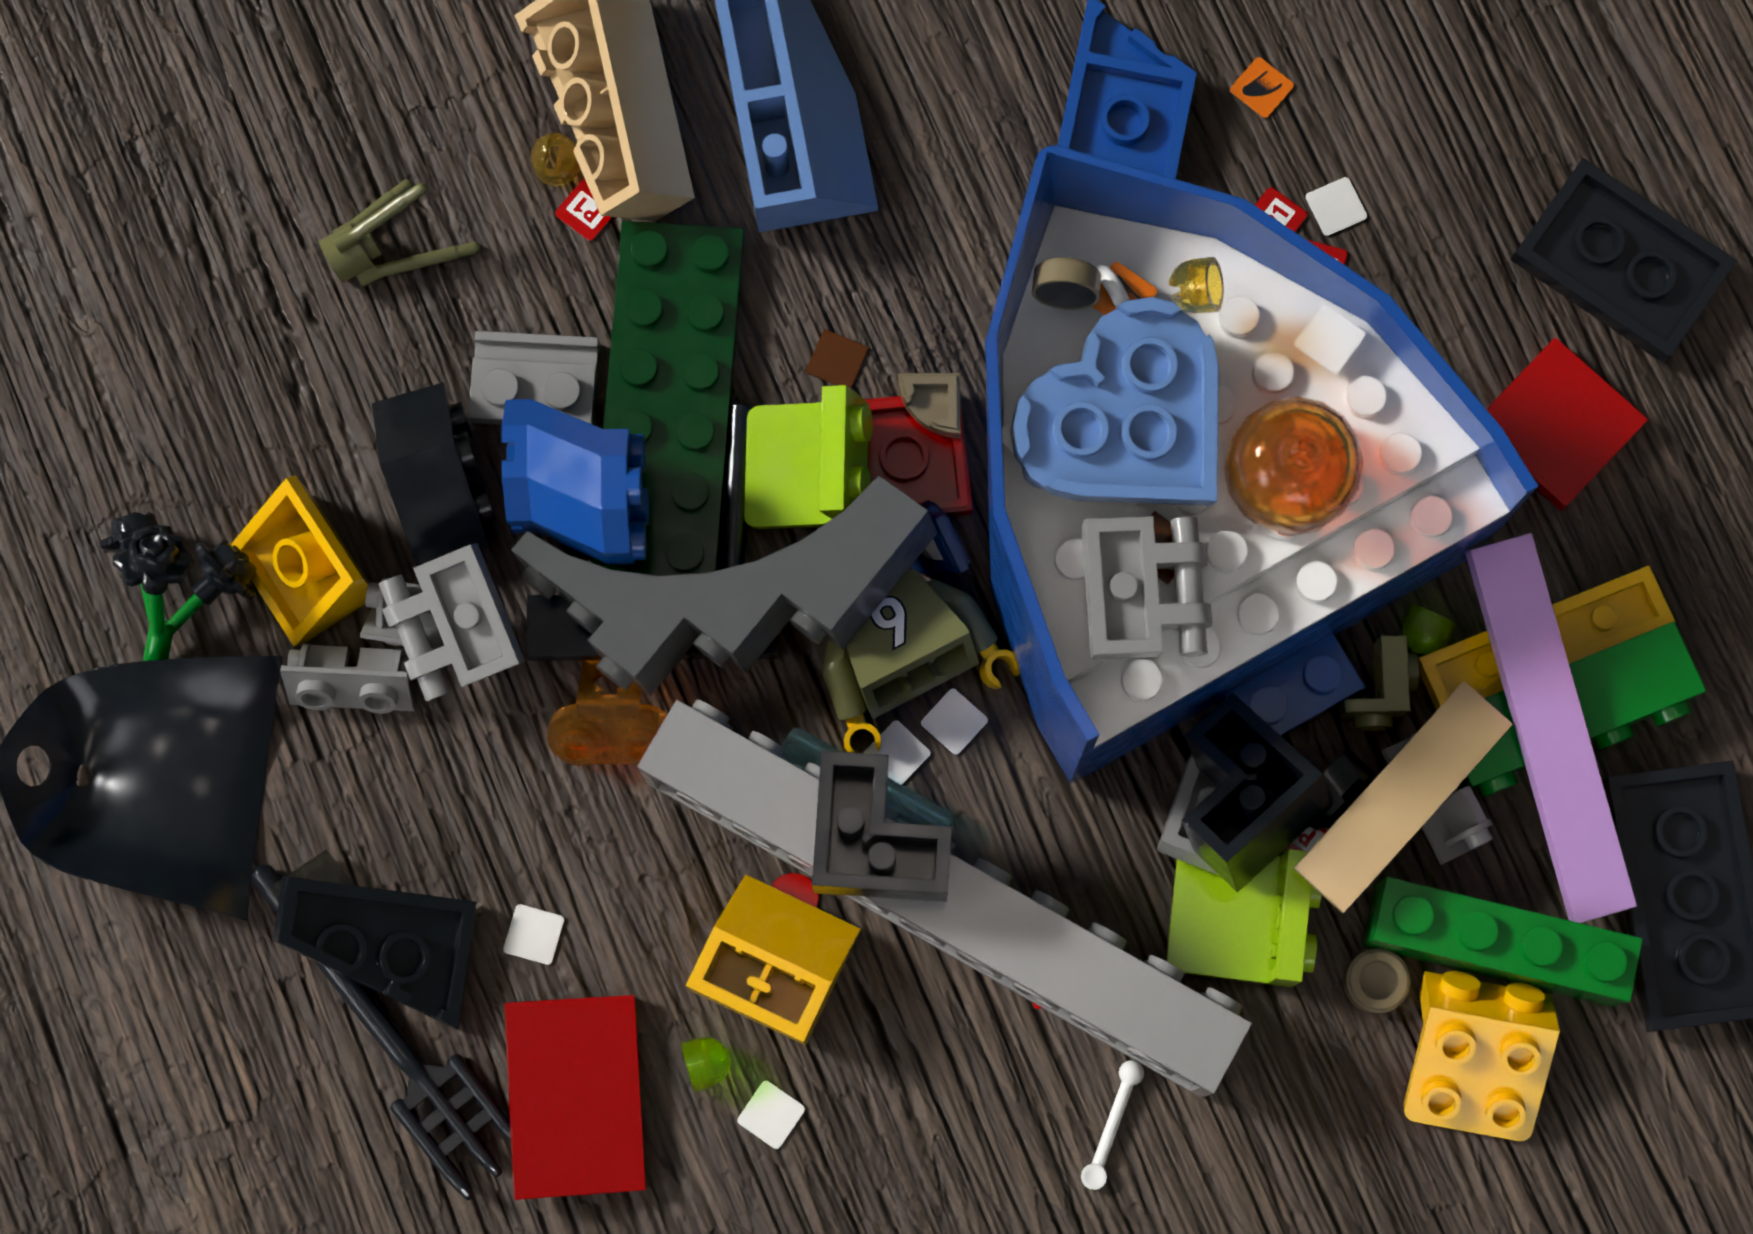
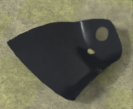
[0,655,283,921]

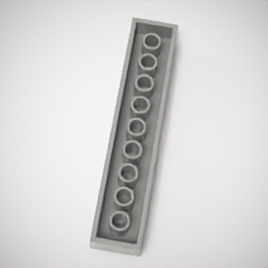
[637,699,1252,1098]

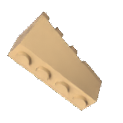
[514,0,695,221]

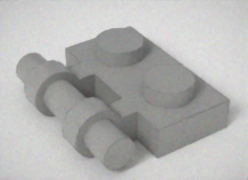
[1081,516,1212,660]
[378,543,525,702]

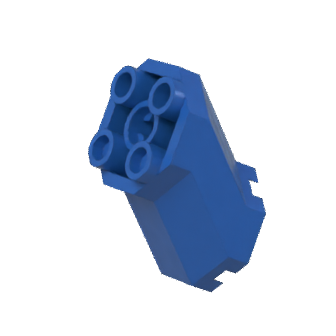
[502,399,649,565]

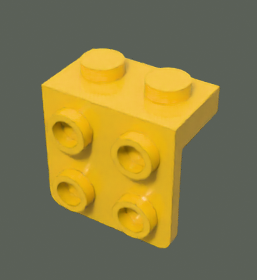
[1404,971,1560,1141]

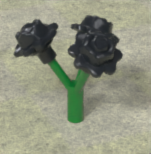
[99,512,256,661]

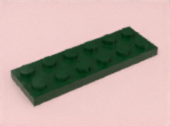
[591,221,745,576]

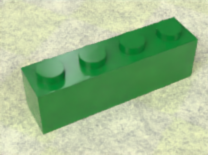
[1458,621,1706,798]
[1362,877,1643,1007]

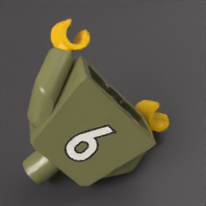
[823,568,1019,753]

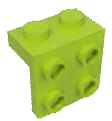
[744,385,873,529]
[1166,849,1322,987]

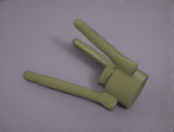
[318,179,481,288]

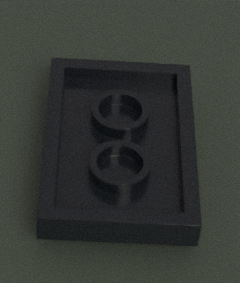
[1510,158,1737,364]

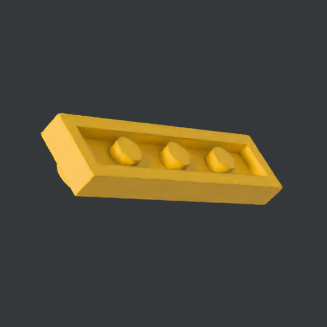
[1418,565,1676,711]

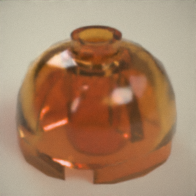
[1223,396,1363,536]

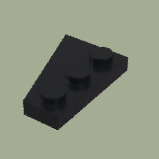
[272,876,477,1029]

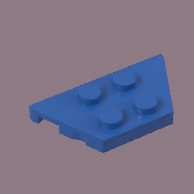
[1057,0,1197,179]

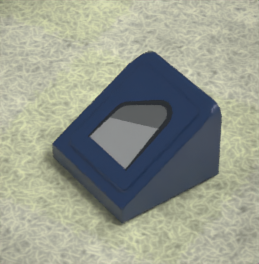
[911,500,970,574]

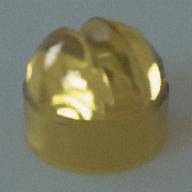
[530,133,580,186]
[1169,257,1224,314]

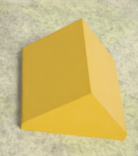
[231,475,369,647]

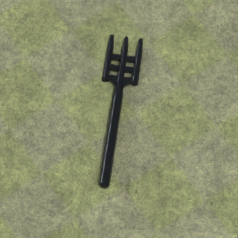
[251,864,511,1200]

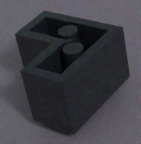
[372,382,496,566]
[1182,692,1332,893]
[812,750,952,902]

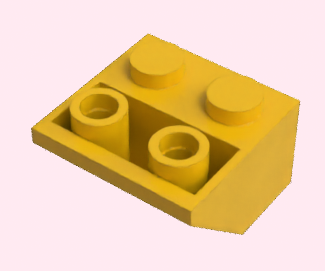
[685,874,861,1046]

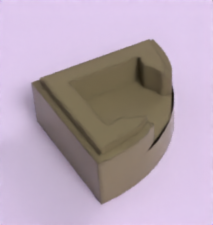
[898,373,961,439]

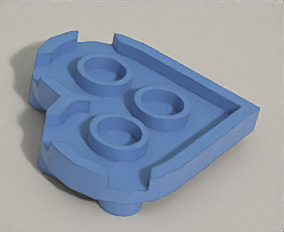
[1010,297,1219,506]

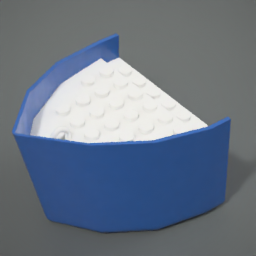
[985,145,1538,783]

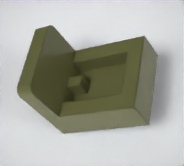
[1337,635,1419,732]

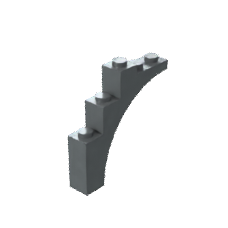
[511,476,938,696]

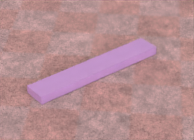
[1465,533,1637,923]

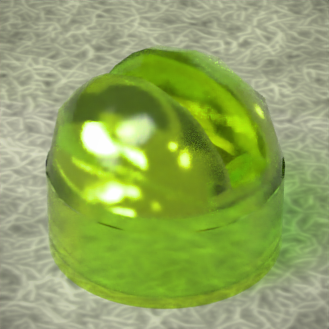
[1402,604,1457,655]
[680,1037,730,1093]

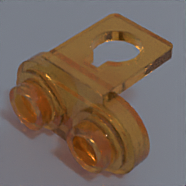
[547,660,667,766]

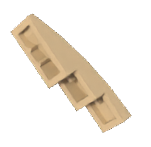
[1293,681,1513,913]

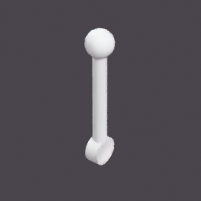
[1080,1060,1144,1190]

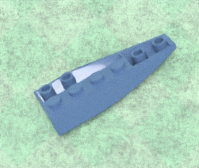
[714,0,878,232]

